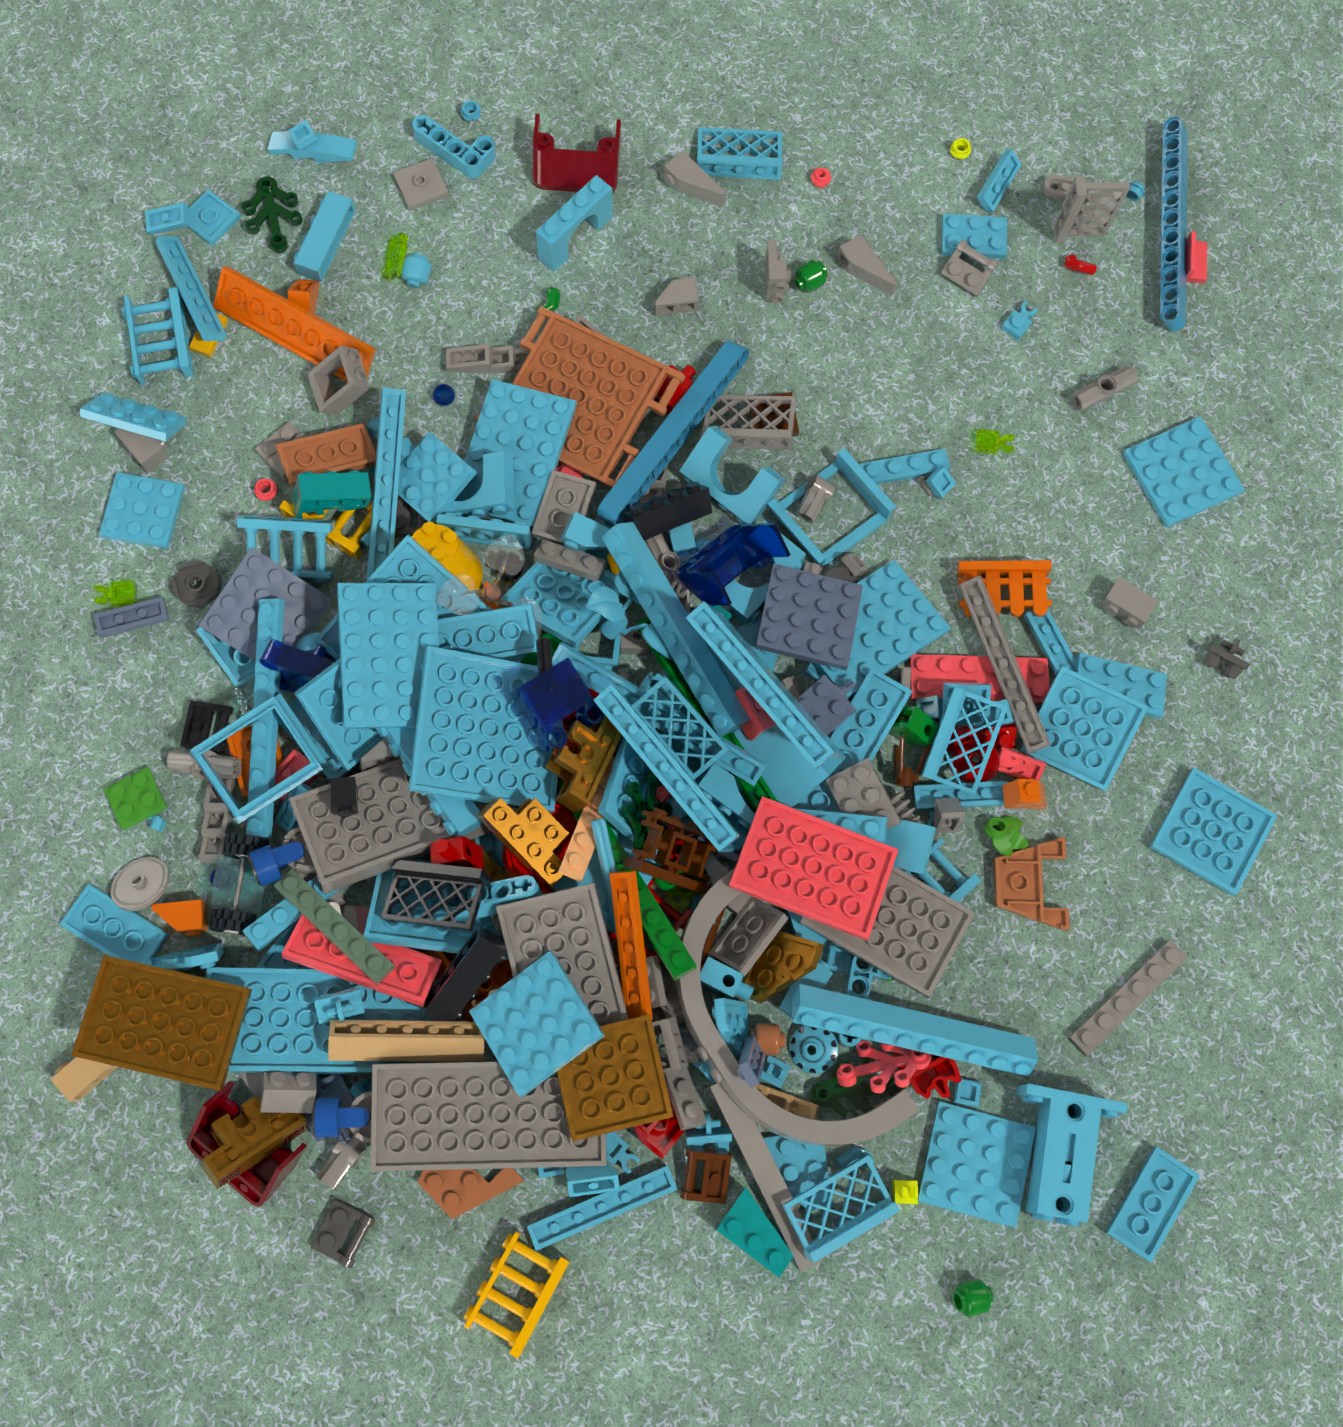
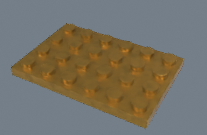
[71,955,252,1091]

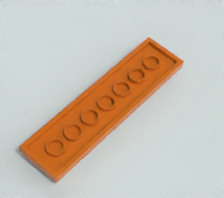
[213,266,376,383]

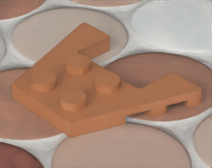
[993,837,1070,931]
[417,1168,524,1219]

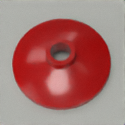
[952,739,1000,783]

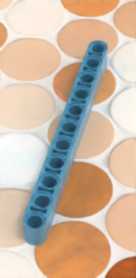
[1160,116,1188,331]
[597,340,749,525]

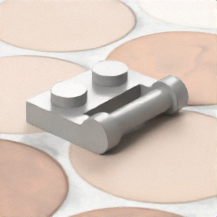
[941,239,999,296]

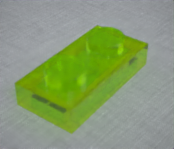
[382,232,408,281]

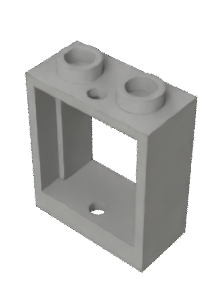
[307,346,370,415]
[652,1017,688,1073]

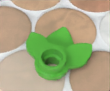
[984,816,1029,857]

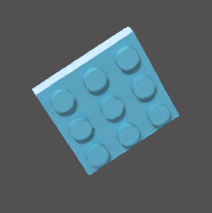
[398,431,477,524]
[99,472,185,549]

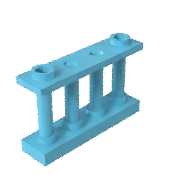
[122,287,194,385]
[237,515,335,582]
[905,838,981,902]

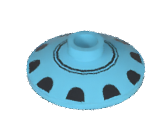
[789,1025,838,1074]

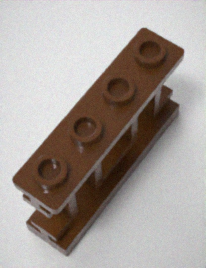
[624,808,719,895]

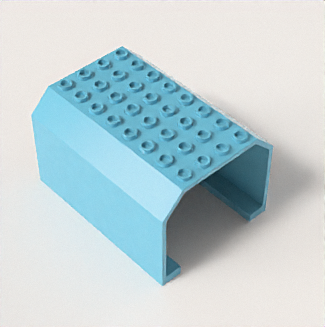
[594,601,846,852]

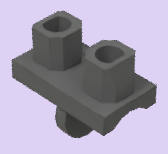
[1204,638,1250,679]

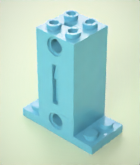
[1015,1084,1127,1227]

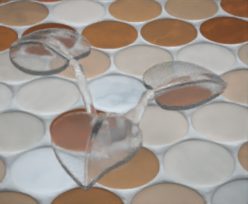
[435,534,542,637]

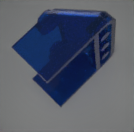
[674,523,791,606]

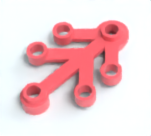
[837,1040,931,1093]

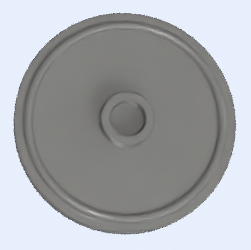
[111,857,170,911]

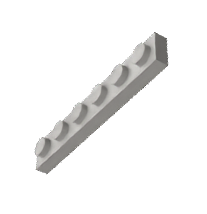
[1069,939,1188,1056]

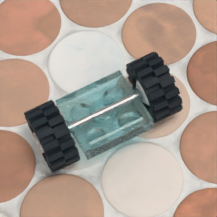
[208,833,270,935]

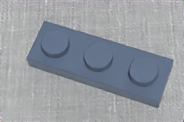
[94,596,170,638]
[737,1034,766,1088]

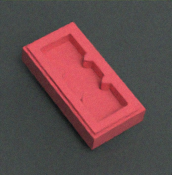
[998,746,1046,780]

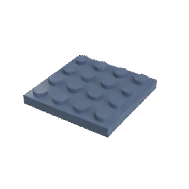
[198,547,332,675]
[755,563,863,671]

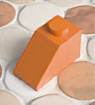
[288,279,320,314]
[1002,779,1047,809]
[151,899,208,938]

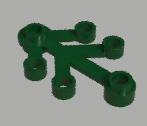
[242,176,303,253]
[621,769,672,850]
[810,1057,906,1120]

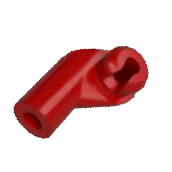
[1064,254,1097,275]

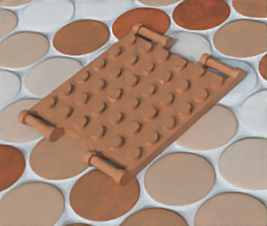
[474,306,685,489]

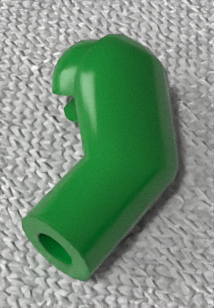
[536,287,561,311]

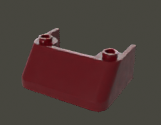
[532,113,621,193]
[187,1081,307,1207]

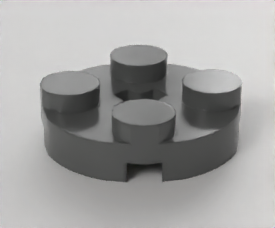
[172,561,221,607]

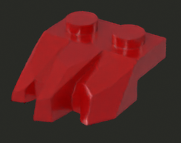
[892,1053,962,1099]
[633,1098,686,1159]

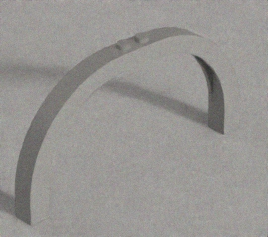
[675,868,920,1146]

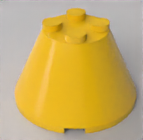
[411,522,483,595]

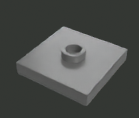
[393,158,449,211]

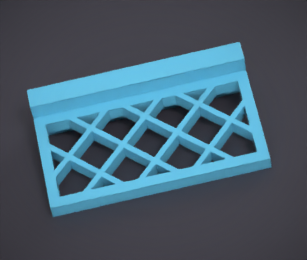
[697,127,783,180]
[632,676,730,780]
[920,687,1008,795]
[782,1155,900,1263]

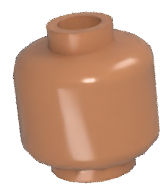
[750,1023,785,1056]

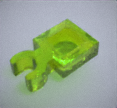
[975,429,1015,454]
[94,581,137,607]

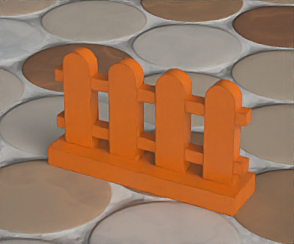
[956,560,1052,618]

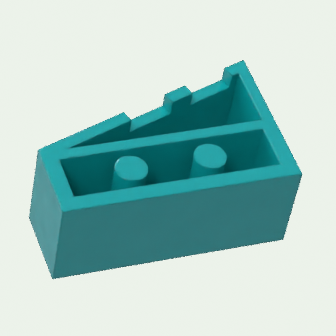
[292,470,372,518]
[715,1187,794,1277]

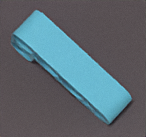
[412,115,496,178]
[443,875,543,921]
[837,955,892,1048]

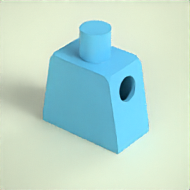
[700,957,754,1001]

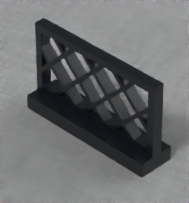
[381,859,492,932]

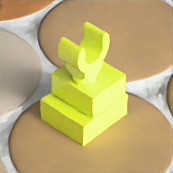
[891,1180,918,1204]

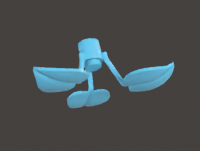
[586,571,673,660]

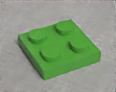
[104,767,168,830]

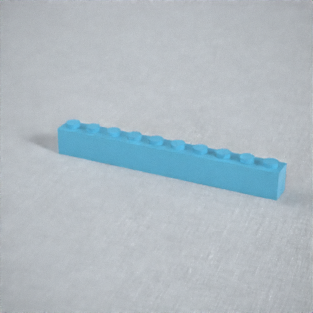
[601,522,751,736]
[792,984,1038,1077]

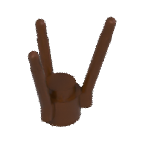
[894,736,934,788]

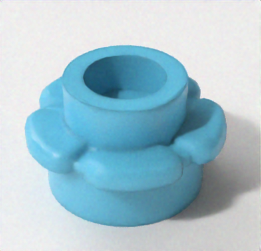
[461,100,481,121]
[1126,181,1145,201]

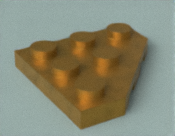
[742,931,824,1003]

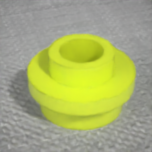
[950,138,971,159]

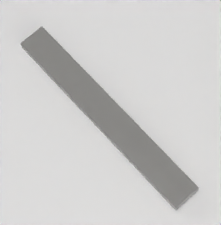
[959,575,1051,754]
[709,1082,823,1272]

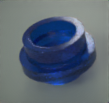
[433,384,455,406]

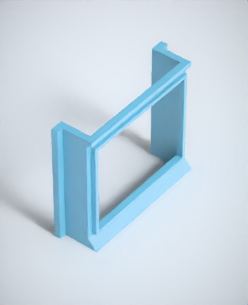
[767,448,896,568]
[189,693,329,824]

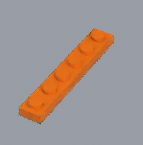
[609,871,653,1022]

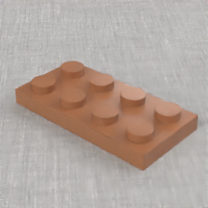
[276,423,376,487]

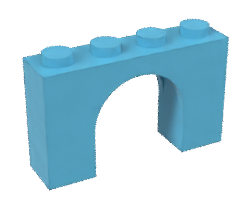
[536,175,613,272]
[679,426,786,525]
[421,451,514,524]
[704,520,806,624]

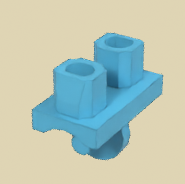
[313,987,365,1024]
[685,1113,732,1151]

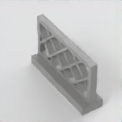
[1054,176,1130,243]
[701,395,796,450]

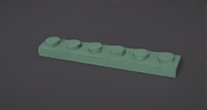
[274,869,395,986]

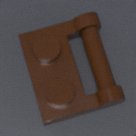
[680,1146,732,1204]

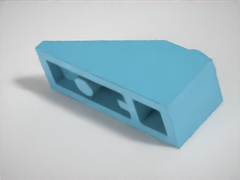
[560,512,610,551]

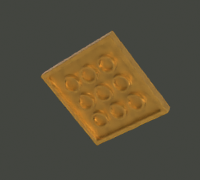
[557,1014,673,1142]

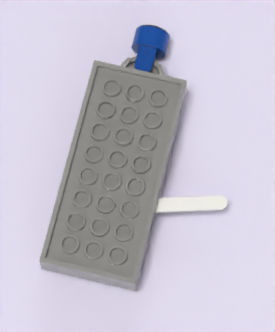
[247,759,517,894]
[312,989,606,1172]

